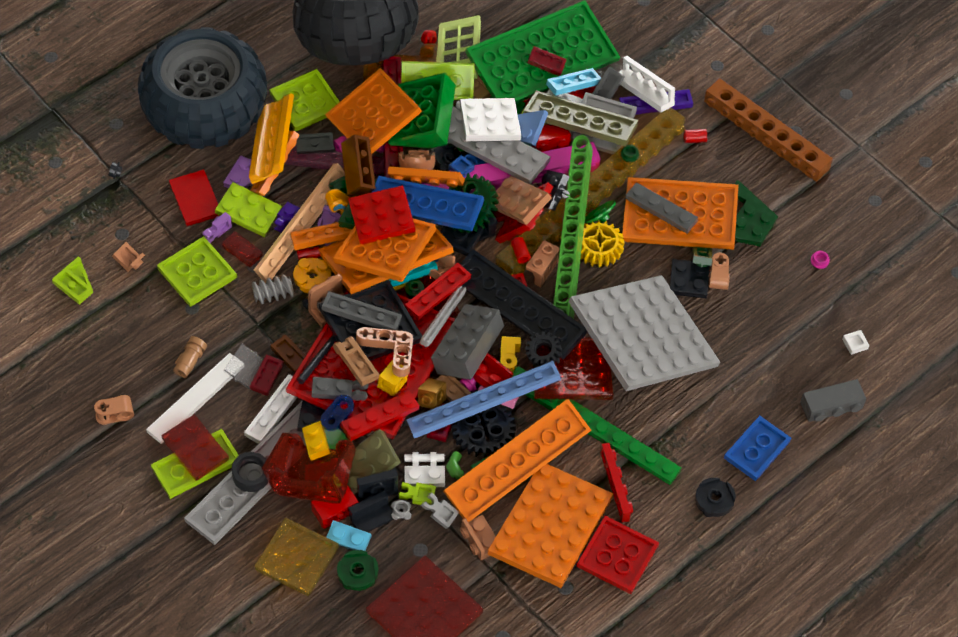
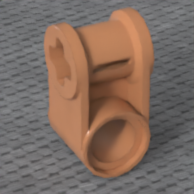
[708,252,729,290]
[94,395,134,425]

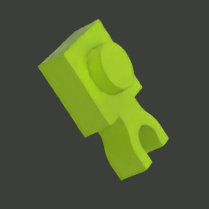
[399,482,436,505]

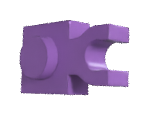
[202,212,232,243]

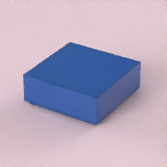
[448,155,475,178]

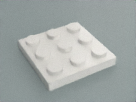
[460,98,521,141]

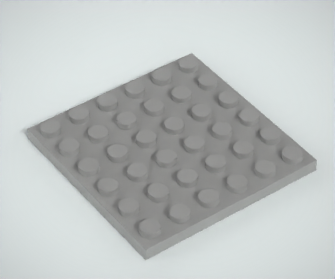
[568,275,720,391]

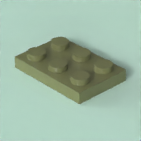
[342,429,401,497]

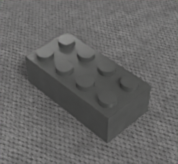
[431,304,504,380]

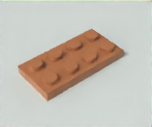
[495,176,552,225]

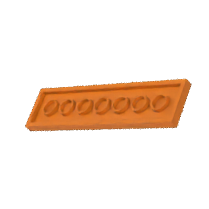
[443,399,591,523]

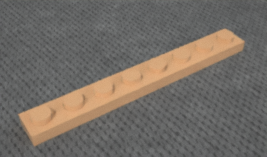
[254,163,345,283]

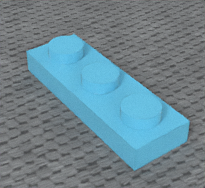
[546,68,602,96]

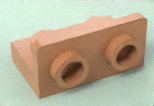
[526,241,560,287]
[460,515,496,561]

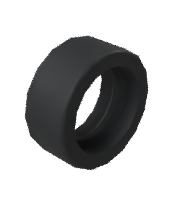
[232,452,270,492]

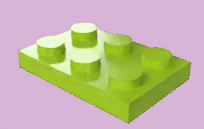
[215,182,282,238]

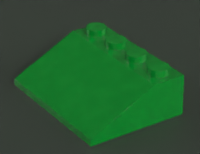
[388,73,456,148]

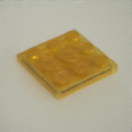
[255,517,339,597]

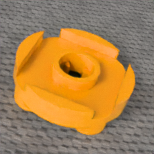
[293,258,331,293]

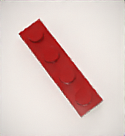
[405,263,472,320]
[340,391,419,441]
[600,443,633,523]

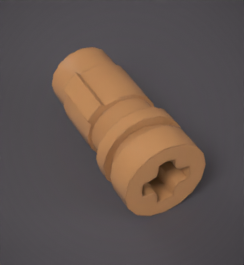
[173,336,207,378]

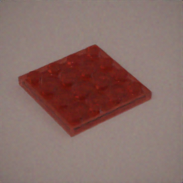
[532,337,613,400]
[366,556,483,637]

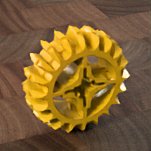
[580,220,625,268]

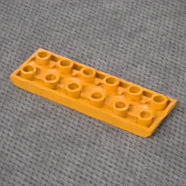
[249,94,294,184]

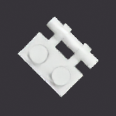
[404,452,445,487]

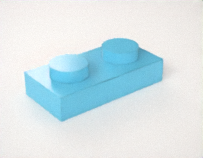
[326,520,372,551]

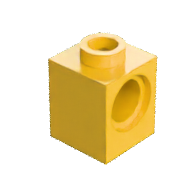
[377,360,408,397]

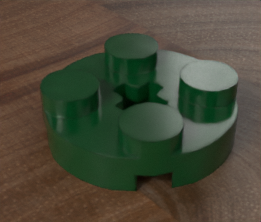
[337,550,378,591]

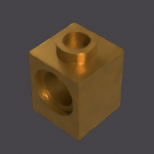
[418,378,446,409]

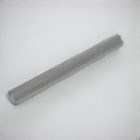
[420,286,467,347]

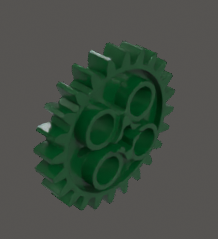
[448,173,499,233]

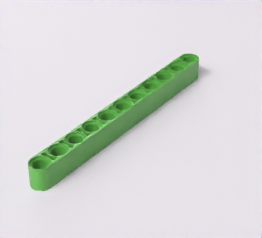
[553,135,593,319]

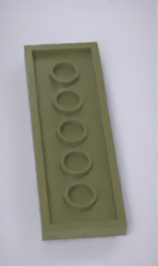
[523,90,638,146]

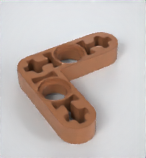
[356,327,413,377]

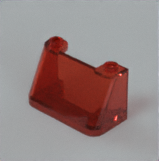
[262,432,356,504]

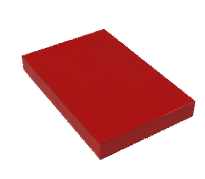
[169,169,220,226]

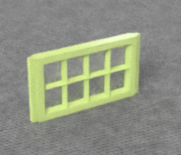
[437,15,481,79]

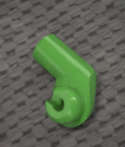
[446,451,464,480]

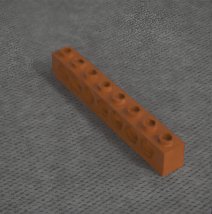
[704,78,833,182]

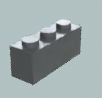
[800,379,866,422]

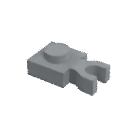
[421,493,459,529]

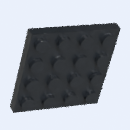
[319,279,422,361]

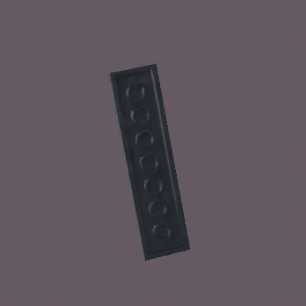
[460,249,588,360]

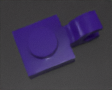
[274,201,300,233]

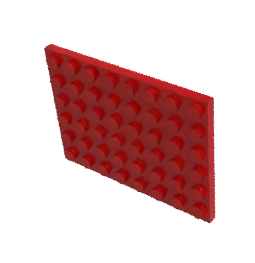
[286,290,455,440]

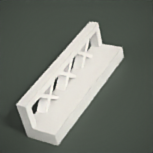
[619,56,675,112]

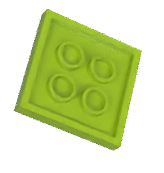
[269,69,340,131]
[157,236,237,307]

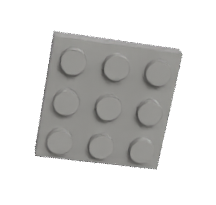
[569,92,637,156]

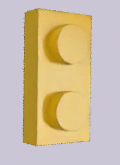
[302,421,330,461]

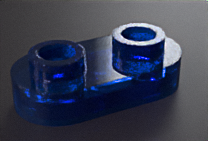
[321,395,354,431]

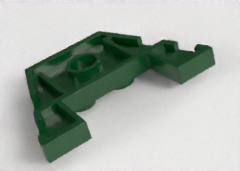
[735,180,778,247]

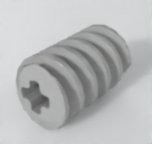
[252,274,294,304]

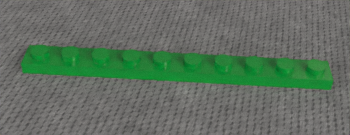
[513,366,682,485]

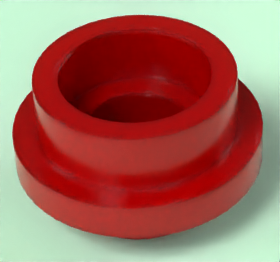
[421,30,437,47]

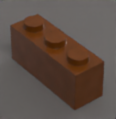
[341,135,376,196]

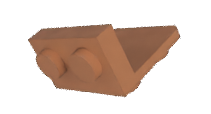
[308,274,344,328]

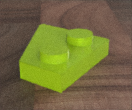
[52,256,93,305]

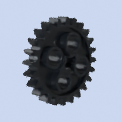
[452,404,516,458]

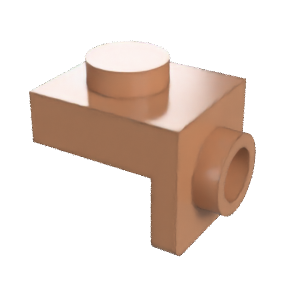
[112,242,145,272]
[428,254,455,280]

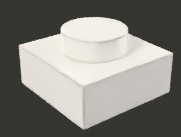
[842,330,869,355]

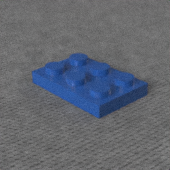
[724,415,791,481]

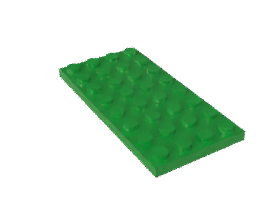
[465,0,620,104]

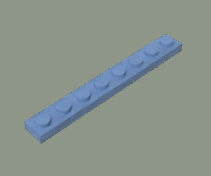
[407,361,561,439]

